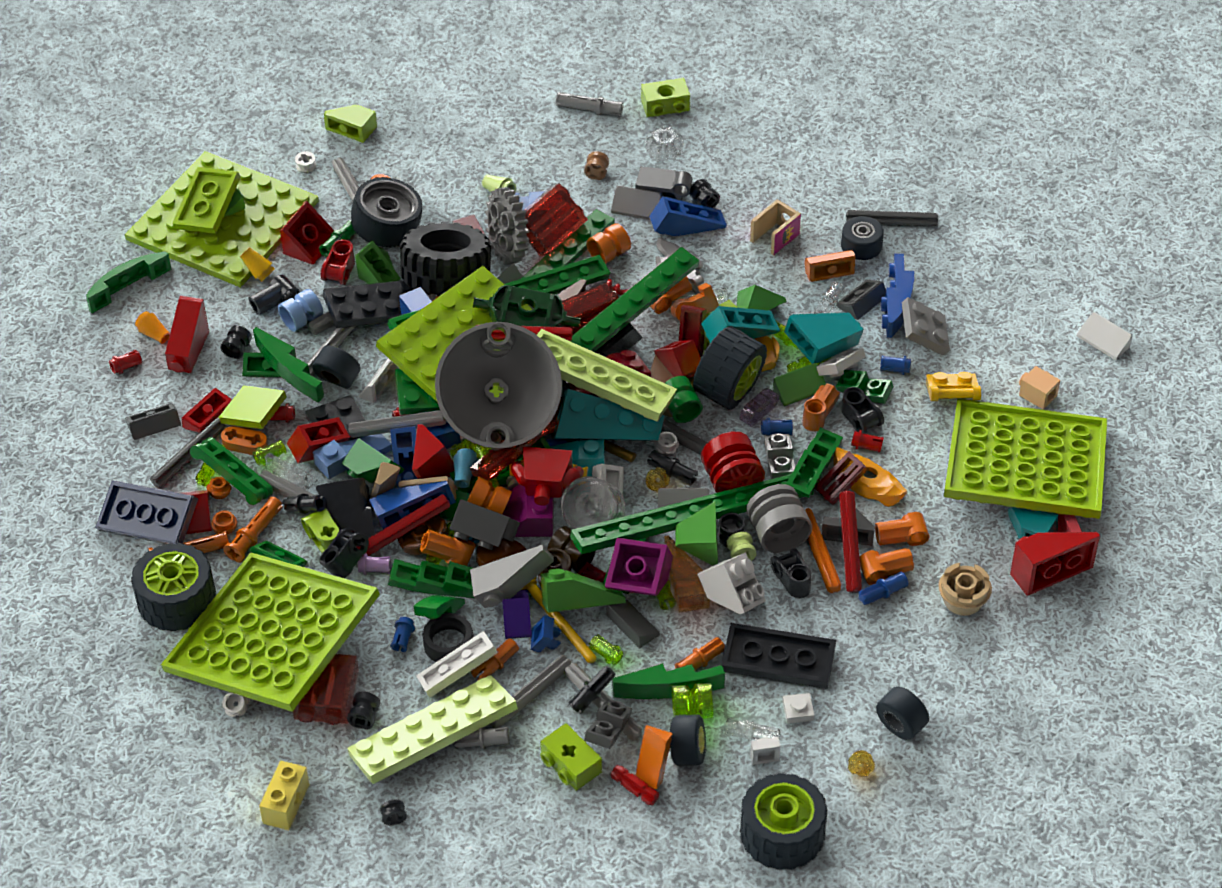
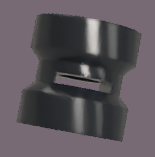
[689,179,720,208]
[220,325,252,359]
[718,513,745,547]
[347,691,380,729]

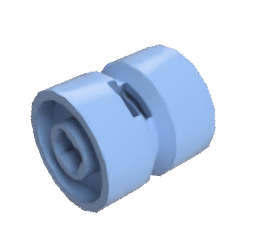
[278,289,324,332]

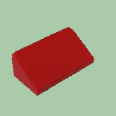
[182,388,232,433]

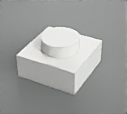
[782,693,814,724]
[750,737,781,765]

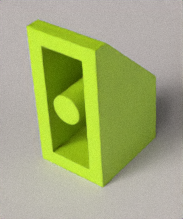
[323,104,377,143]

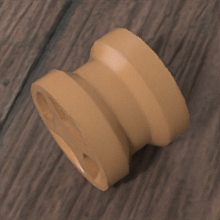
[584,151,609,180]

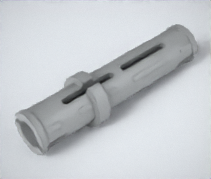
[556,92,624,117]

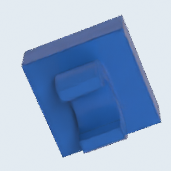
[530,615,561,652]

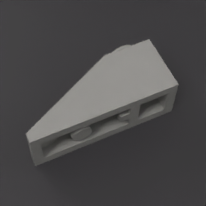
[470,545,554,608]

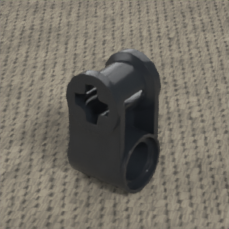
[841,387,884,433]
[319,528,369,579]
[770,548,811,598]

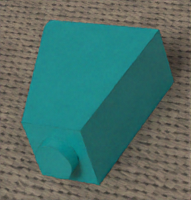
[784,313,864,364]

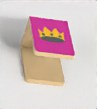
[750,199,801,256]

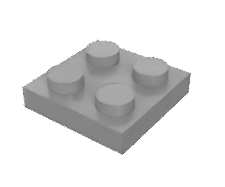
[902,297,950,355]

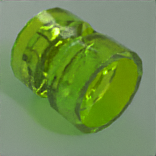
[671,683,714,719]

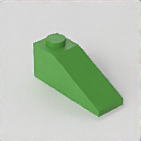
[541,569,626,613]

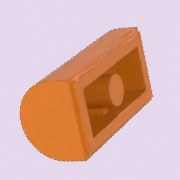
[805,250,855,282]

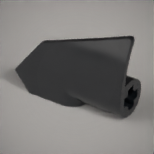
[316,478,375,539]

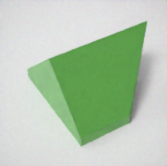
[355,241,401,284]
[736,285,787,311]
[675,501,718,566]

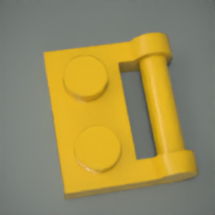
[926,372,981,401]

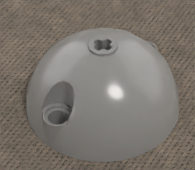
[435,322,562,451]

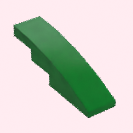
[253,327,324,403]
[786,427,843,498]
[388,559,476,599]
[611,663,725,700]

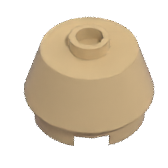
[939,563,992,616]

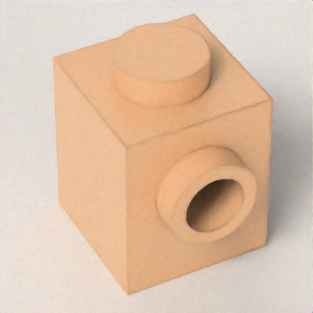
[1019,366,1060,410]

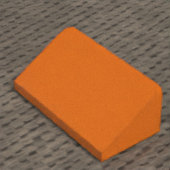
[635,725,673,789]

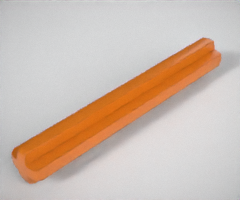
[805,508,841,593]

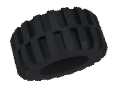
[400,222,491,296]

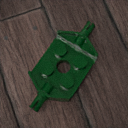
[473,285,581,328]

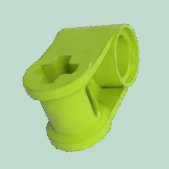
[301,508,339,553]

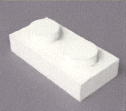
[817,348,866,378]

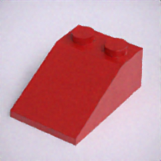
[1010,532,1100,596]

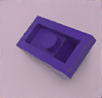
[502,589,531,639]

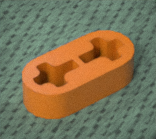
[221,426,268,455]

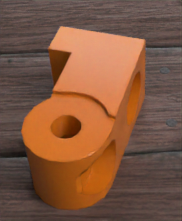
[671,283,719,320]

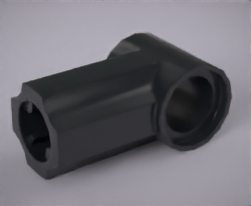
[248,275,300,315]

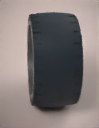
[351,177,422,248]

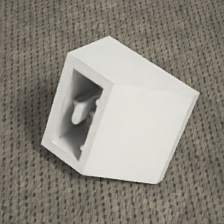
[698,553,766,614]

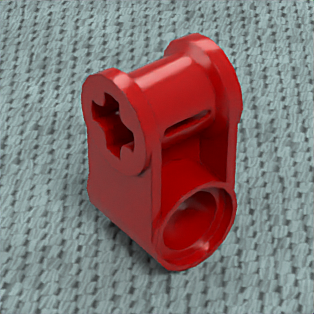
[321,240,355,285]

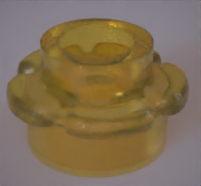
[645,467,670,492]
[848,750,875,777]

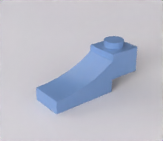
[313,434,392,480]

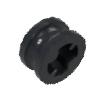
[380,800,407,826]

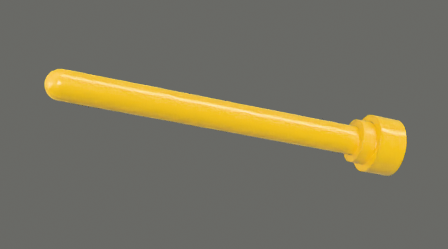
[521,577,596,664]

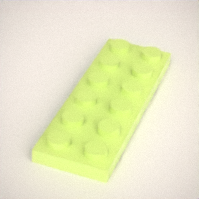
[537,329,677,422]
[347,675,518,784]

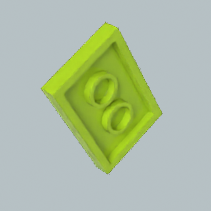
[172,167,241,234]

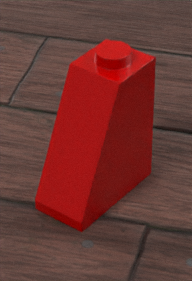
[165,295,210,373]

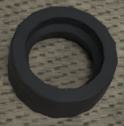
[422,613,474,662]

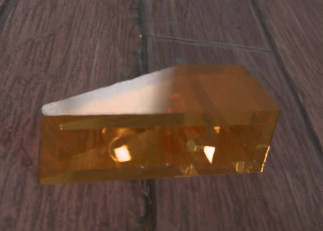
[664,535,710,613]

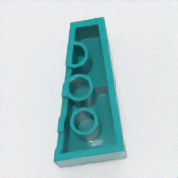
[552,389,665,441]

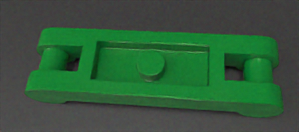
[190,437,273,506]

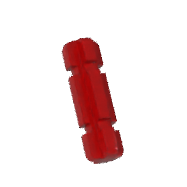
[610,765,660,805]

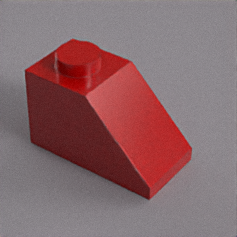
[654,340,701,378]
[287,417,350,463]

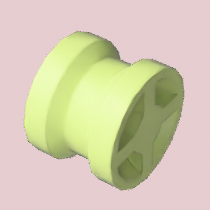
[727,532,757,561]

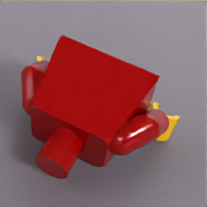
[509,447,588,506]

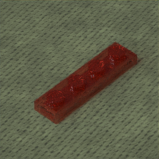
[470,415,558,480]

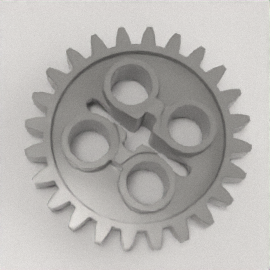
[485,187,529,264]

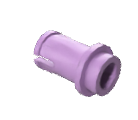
[358,554,391,575]

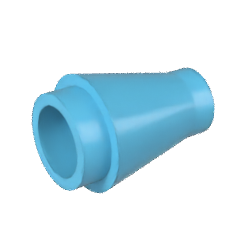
[453,448,479,488]

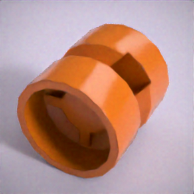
[587,223,631,264]
[467,476,512,514]

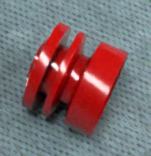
[701,431,765,493]

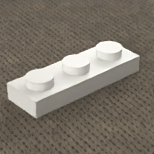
[416,631,498,698]

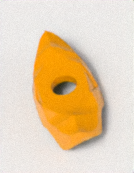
[833,447,907,507]

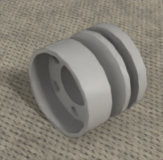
[746,484,812,553]

